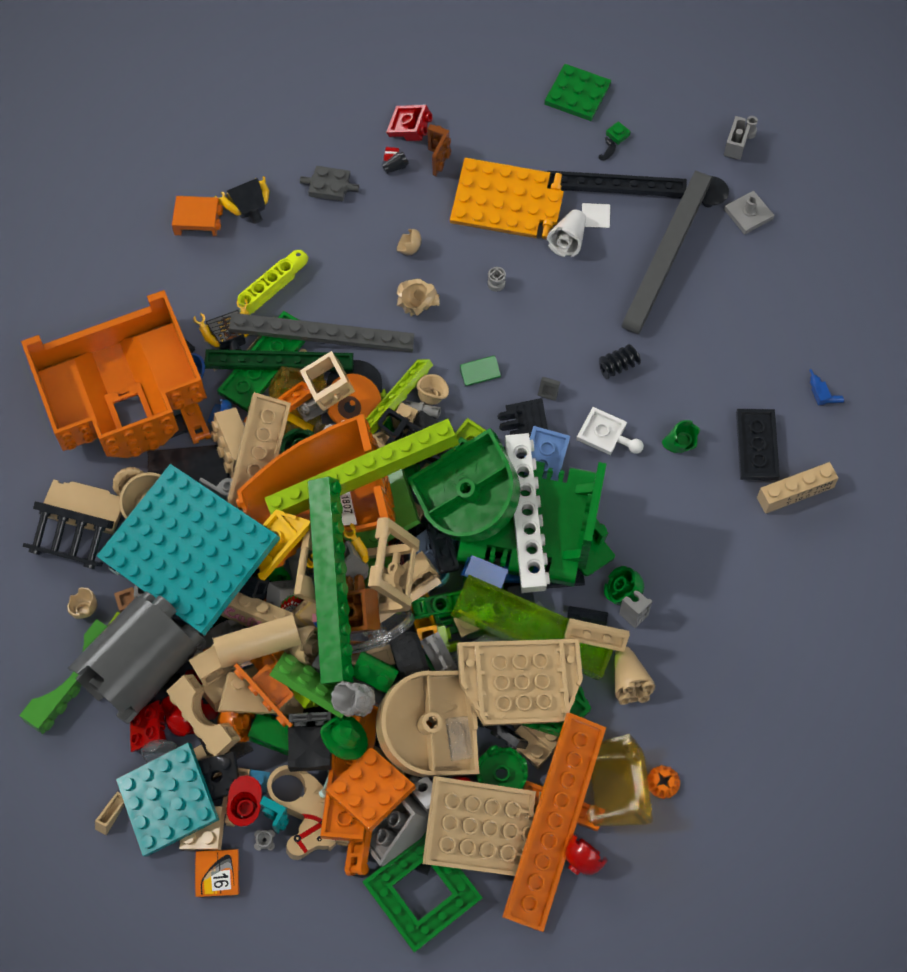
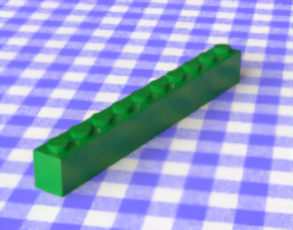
[308,476,354,685]

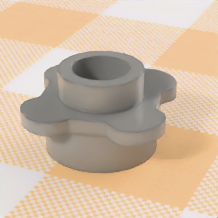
[254,829,275,851]

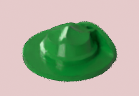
[320,715,368,760]

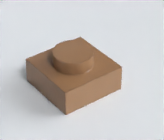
[114,587,134,613]

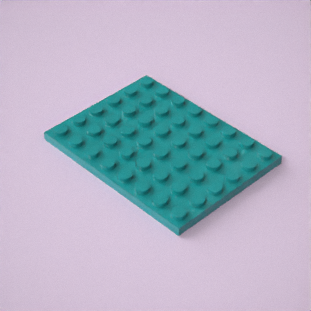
[97,464,280,636]

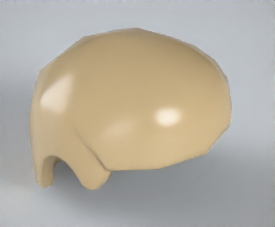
[397,229,421,256]
[67,587,97,619]

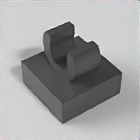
[538,377,560,401]

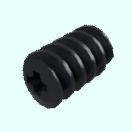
[599,344,641,379]

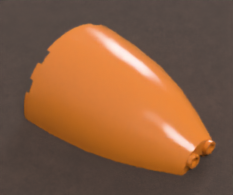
[236,414,396,535]

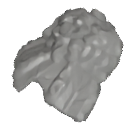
[331,681,375,717]

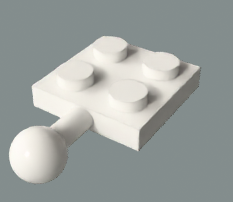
[576,407,644,455]

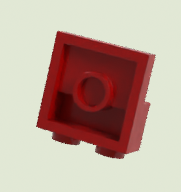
[386,105,433,141]

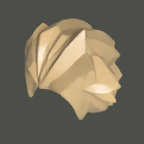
[397,279,440,317]

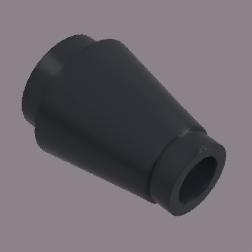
[382,152,409,174]

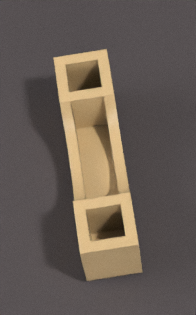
[166,674,241,756]

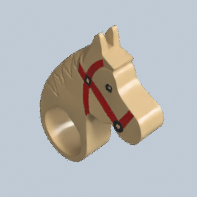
[267,765,349,860]

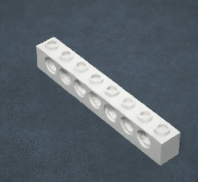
[505,433,550,593]

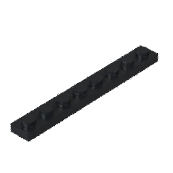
[547,170,687,197]

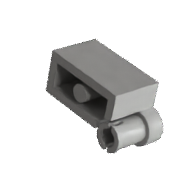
[724,116,758,160]

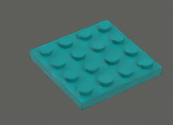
[116,743,220,857]

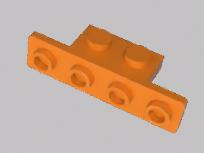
[234,663,295,727]

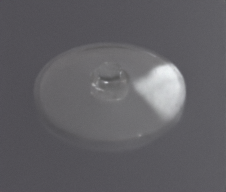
[350,609,415,654]

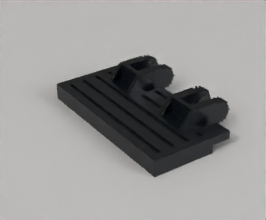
[497,398,548,459]

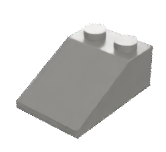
[369,795,429,867]

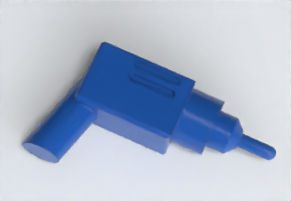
[809,369,844,406]

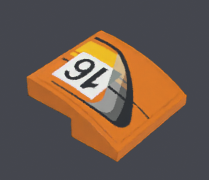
[195,849,240,897]

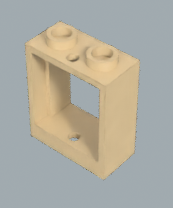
[300,351,355,411]

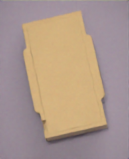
[44,479,122,535]

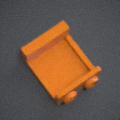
[172,196,223,236]

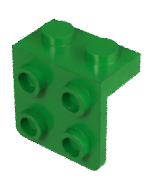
[353,651,399,693]

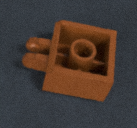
[346,574,381,634]

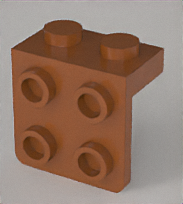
[427,124,452,176]

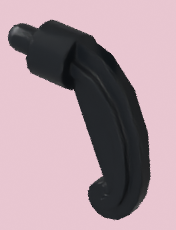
[598,137,616,160]

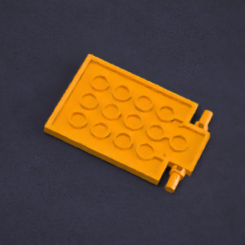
[450,157,564,239]

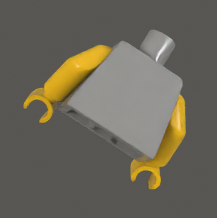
[307,523,369,582]

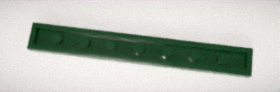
[204,349,354,372]

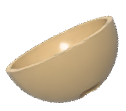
[119,472,161,519]

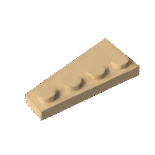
[218,672,304,716]

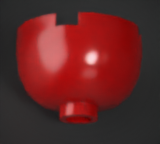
[565,834,608,875]

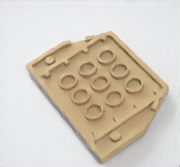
[457,639,583,726]

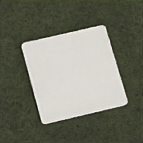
[582,203,610,228]

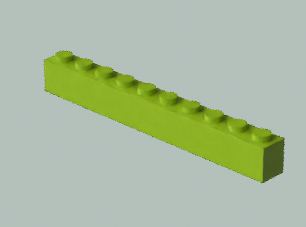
[265,419,459,515]

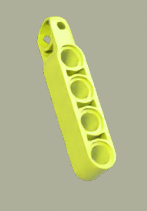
[237,250,308,315]

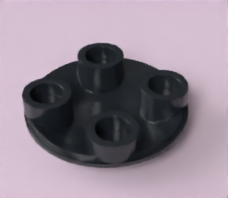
[702,176,729,208]

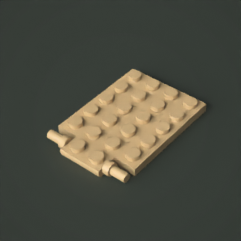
[422,776,542,876]

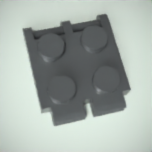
[289,712,333,727]

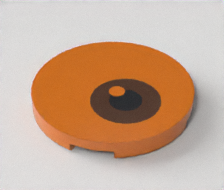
[327,374,381,424]

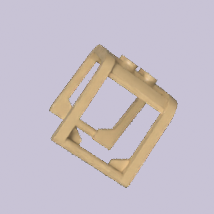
[294,517,420,614]

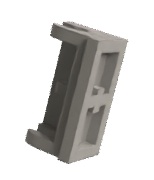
[619,591,652,628]

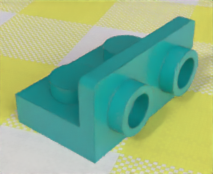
[259,796,290,834]

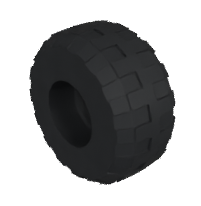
[389,631,429,681]

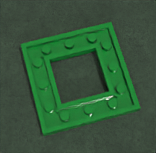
[362,833,483,953]

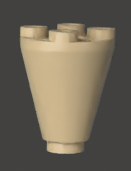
[614,647,655,705]

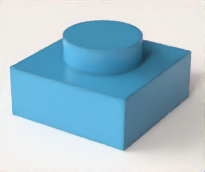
[249,769,271,795]

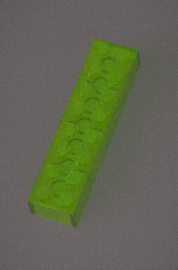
[450,575,613,680]

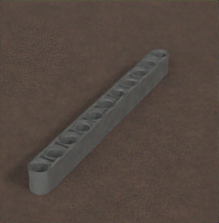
[622,170,712,334]

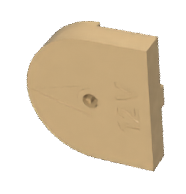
[376,670,479,778]

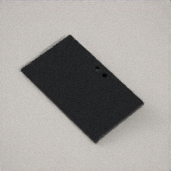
[147,445,229,487]

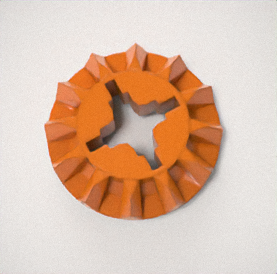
[647,765,680,799]

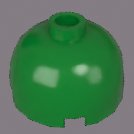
[604,566,644,606]

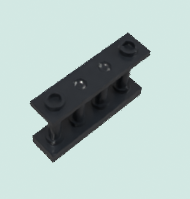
[23,501,114,569]

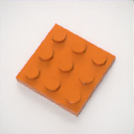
[326,747,416,832]

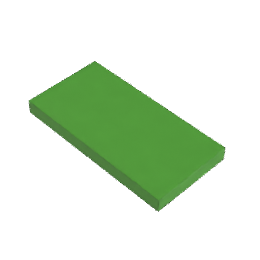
[387,469,421,542]

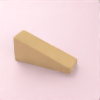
[95,791,125,835]

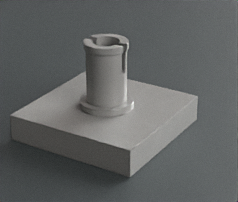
[724,191,774,235]

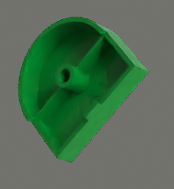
[407,428,520,542]

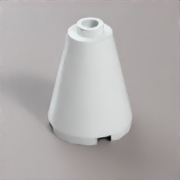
[547,210,586,257]

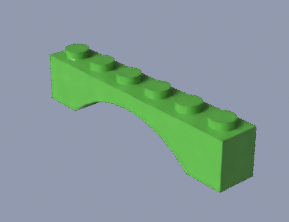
[19,619,107,734]

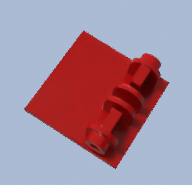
[130,700,166,752]

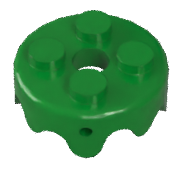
[476,745,528,789]

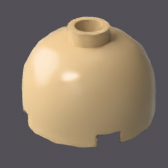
[289,626,319,666]

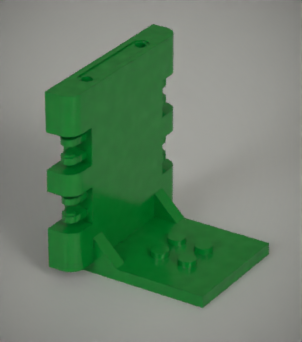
[457,461,607,587]

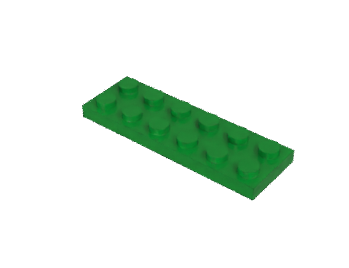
[217,311,306,412]

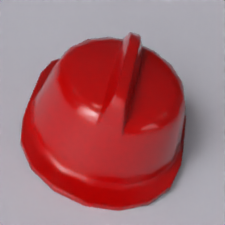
[161,696,195,736]
[227,775,262,827]

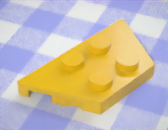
[258,509,311,581]

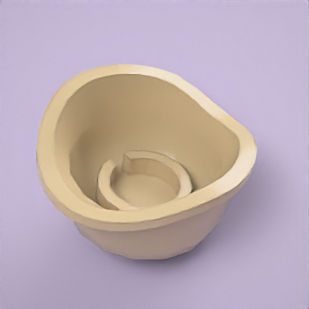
[417,374,449,405]

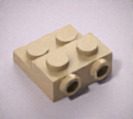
[515,725,559,769]

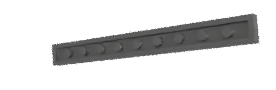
[229,313,414,353]

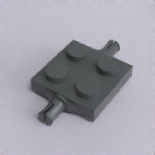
[300,166,359,201]

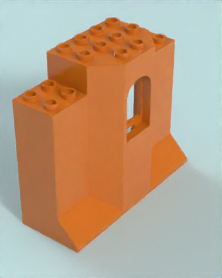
[21,290,207,458]

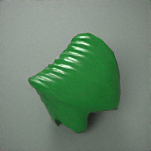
[662,420,700,453]

